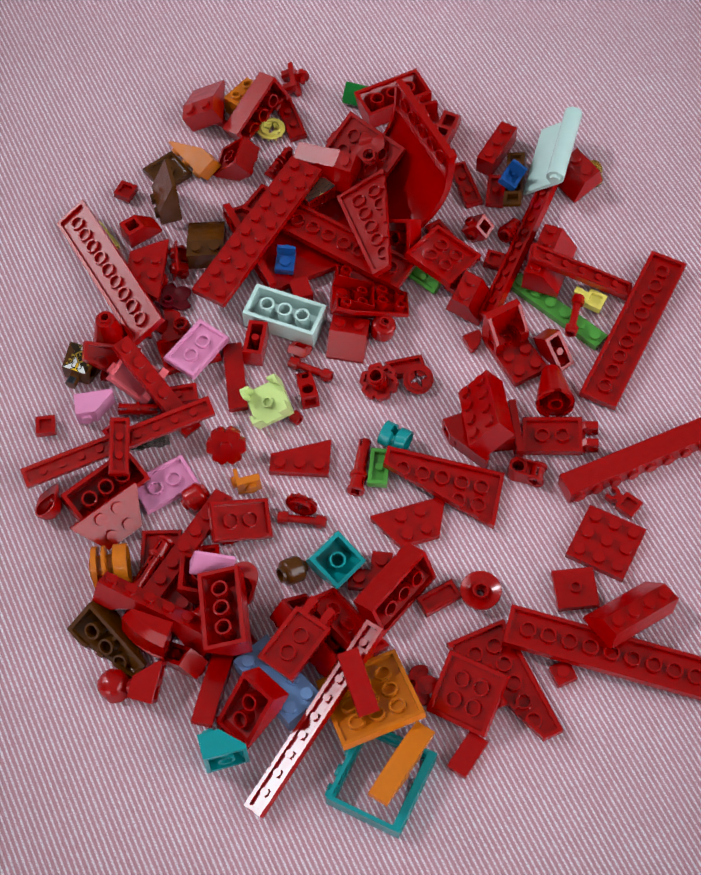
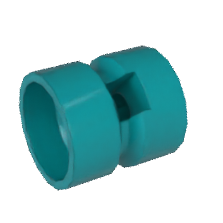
[377,420,414,450]

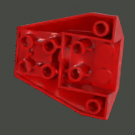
[330,264,409,318]

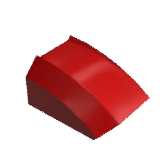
[122,609,173,660]

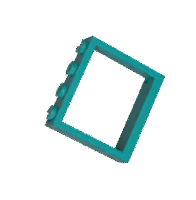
[324,732,437,839]

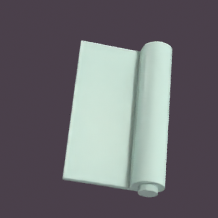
[524,107,582,195]

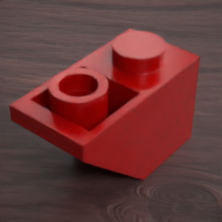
[119,215,162,248]

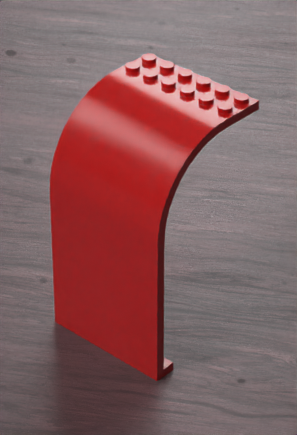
[223,79,457,291]

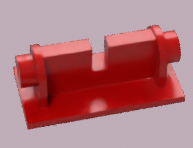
[168,241,189,281]

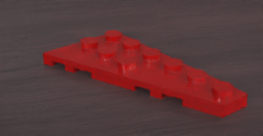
[336,168,392,278]
[383,446,505,529]

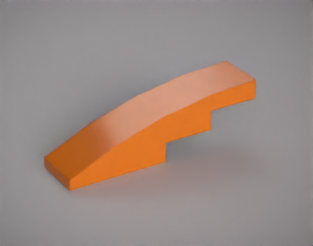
[368,721,435,807]

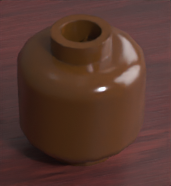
[276,556,308,586]

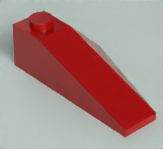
[293,142,363,193]

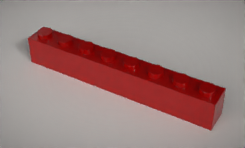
[558,417,701,503]

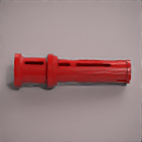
[347,438,371,496]
[132,535,175,588]

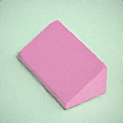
[189,551,236,575]

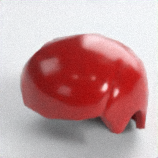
[97,669,130,703]

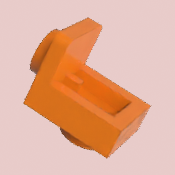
[230,469,262,495]

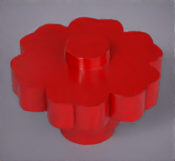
[359,362,399,402]
[206,426,247,465]

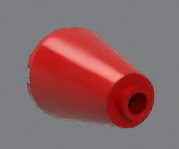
[93,311,128,344]
[535,364,575,417]

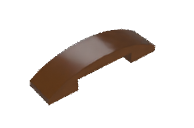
[503,152,525,207]

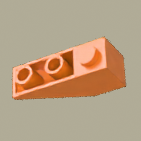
[169,141,221,181]

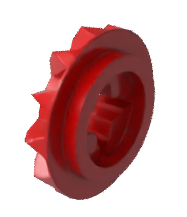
[403,364,434,395]
[285,493,317,516]

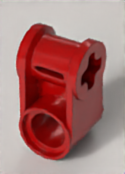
[507,457,547,487]

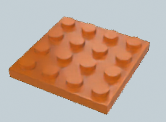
[315,649,426,751]

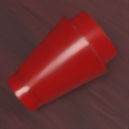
[497,218,520,243]

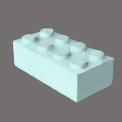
[242,284,328,348]

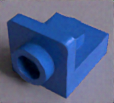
[275,245,296,275]

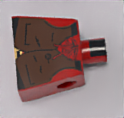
[302,175,336,210]

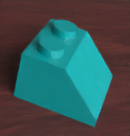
[305,531,367,589]
[197,729,250,773]

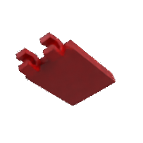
[522,417,599,455]
[257,595,337,683]

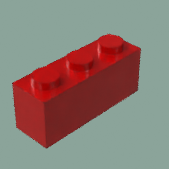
[476,121,517,176]

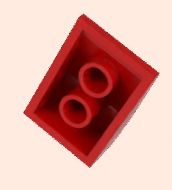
[182,80,225,132]
[216,667,289,750]

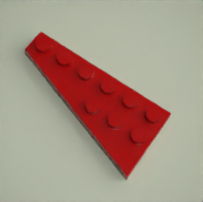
[446,619,563,742]

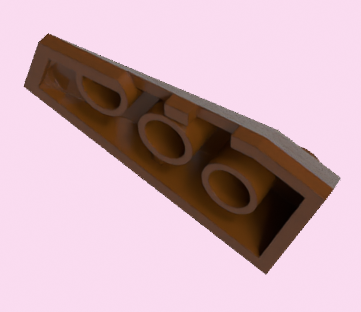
[67,601,147,678]

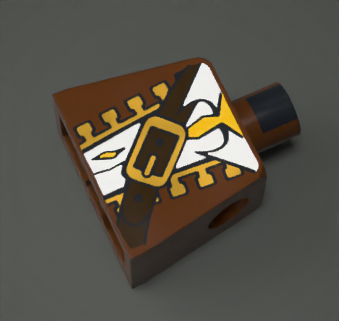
[62,342,101,389]

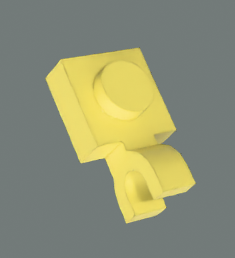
[571,286,608,314]

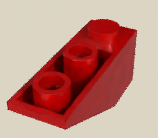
[442,412,490,469]

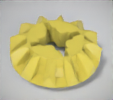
[258,118,285,142]

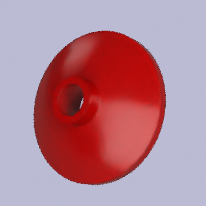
[460,571,502,610]

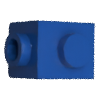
[498,159,528,191]

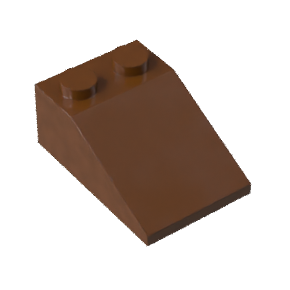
[150,158,182,225]
[186,221,225,269]

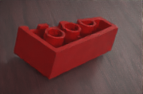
[222,72,290,140]

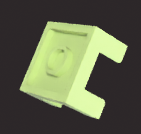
[239,373,294,429]

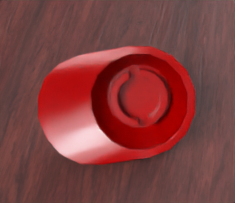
[35,483,63,520]

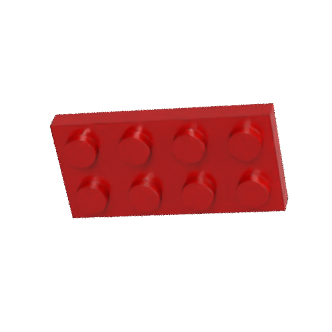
[303,587,390,661]

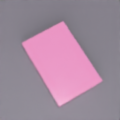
[163,319,230,380]
[137,454,200,515]

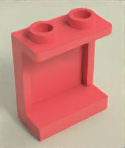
[106,356,169,404]

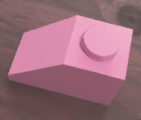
[74,388,116,424]

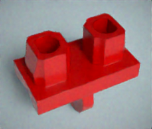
[281,62,309,97]

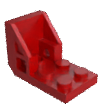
[482,299,547,387]

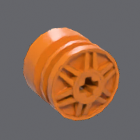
[89,543,132,588]

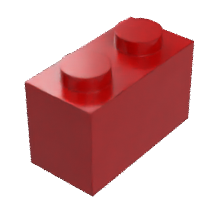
[242,320,269,366]

